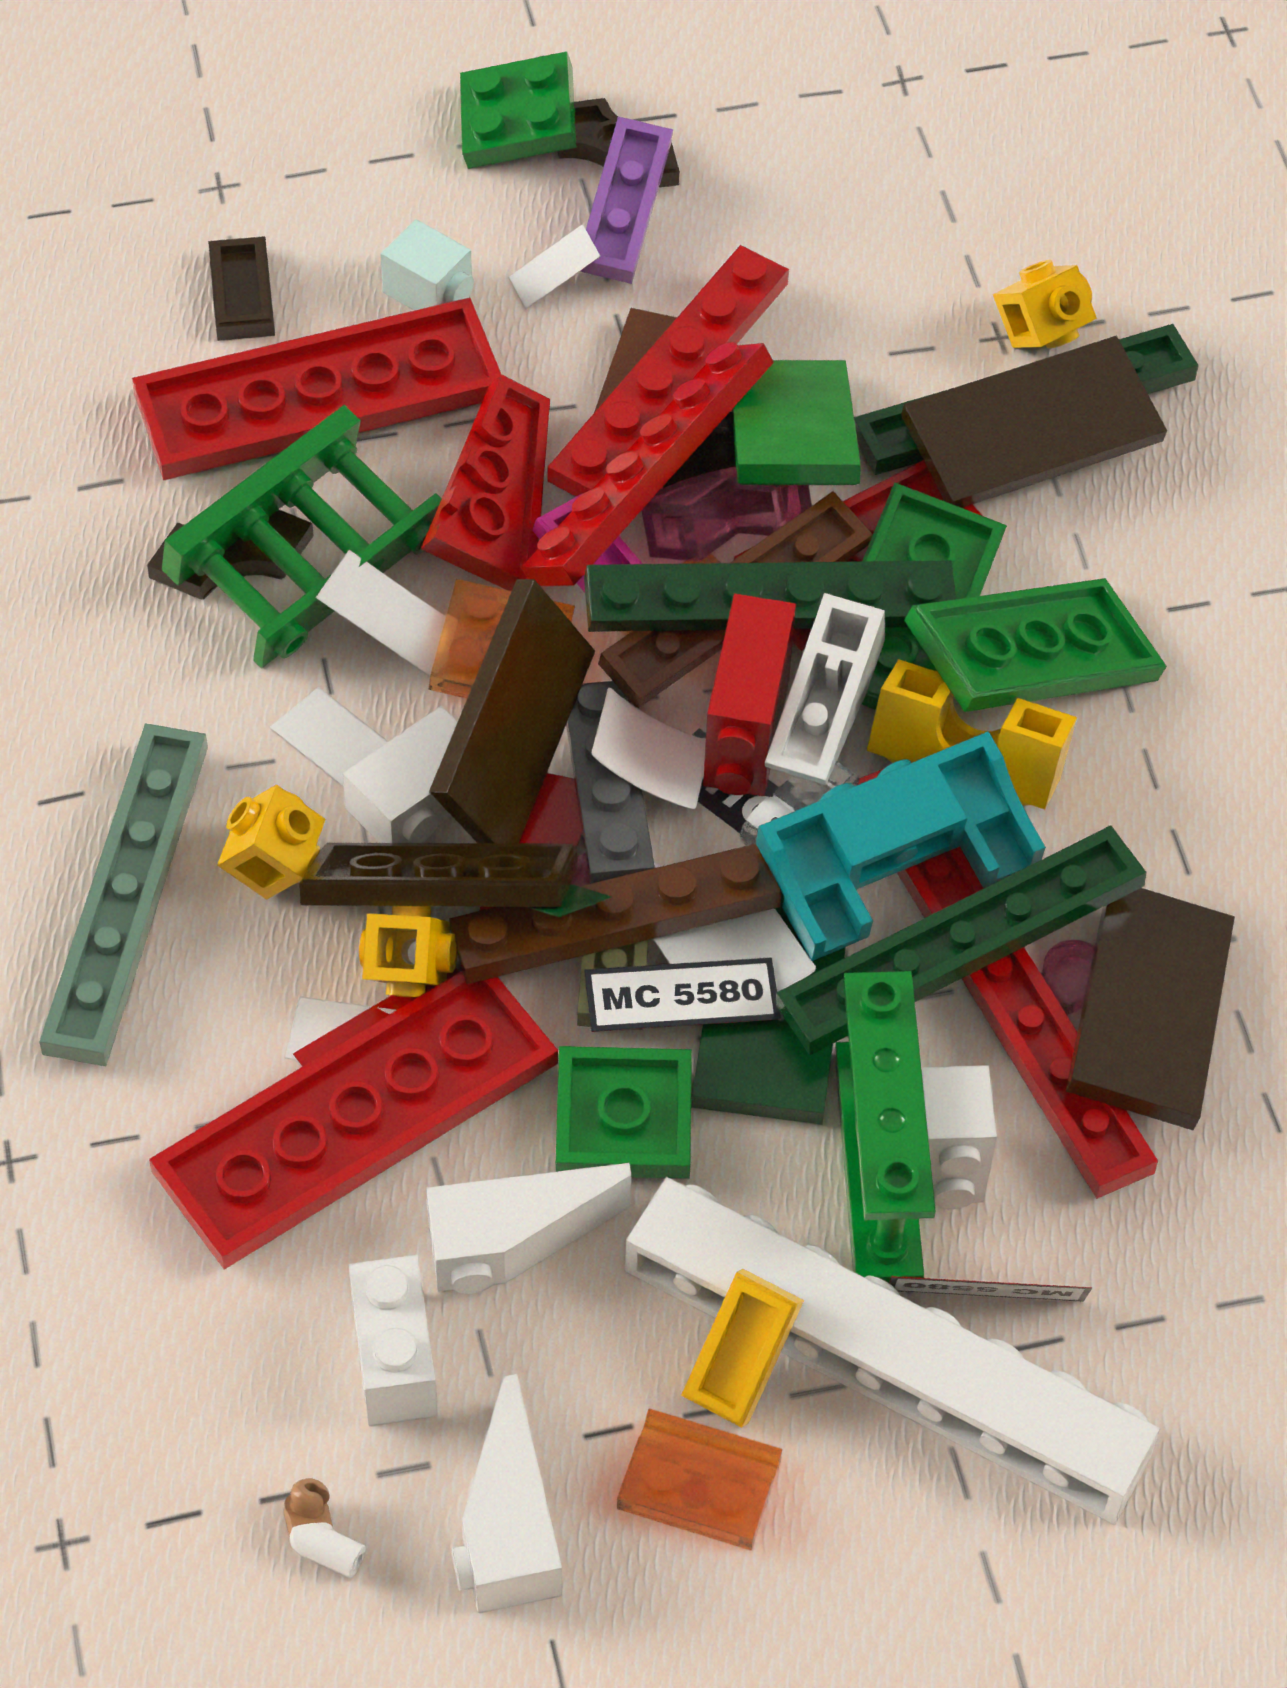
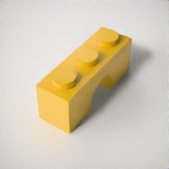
[867,659,1077,810]

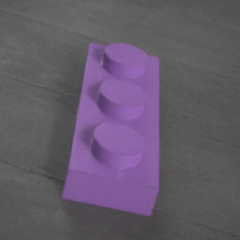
[580,116,673,284]

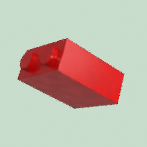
[703,593,796,797]

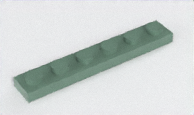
[39,723,208,1067]

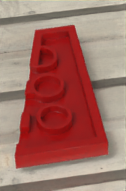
[421,375,550,592]

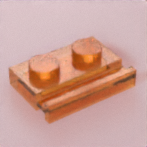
[617,1408,783,1551]

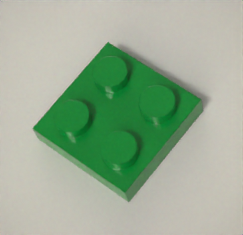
[460,51,576,169]
[555,1046,692,1179]

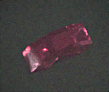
[641,467,812,562]

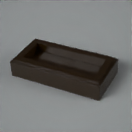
[208,236,275,341]

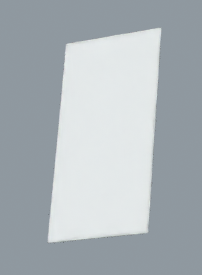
[509,224,600,309]

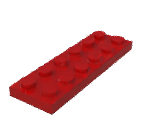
[132,297,502,481]
[149,971,558,1270]

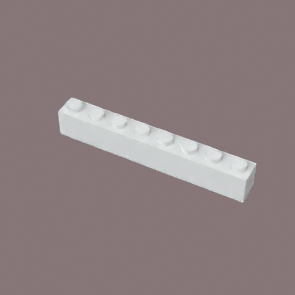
[625,1177,1160,1525]

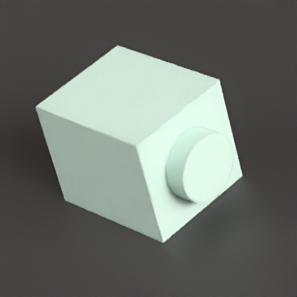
[381,219,474,310]

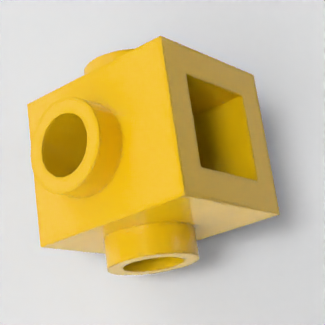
[992,260,1097,349]
[217,784,326,900]
[359,906,458,997]

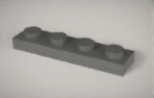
[566,681,655,884]

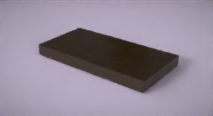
[901,335,1167,508]
[429,579,595,843]
[299,843,578,907]
[1066,888,1235,1131]

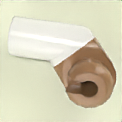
[283,1478,366,1578]

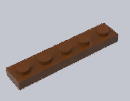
[598,491,873,708]
[449,844,781,984]

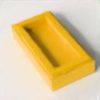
[681,1269,804,1428]

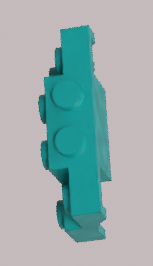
[756,731,1046,961]

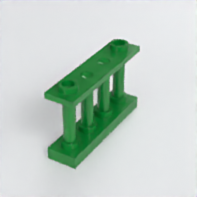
[162,405,442,669]
[834,971,936,1283]

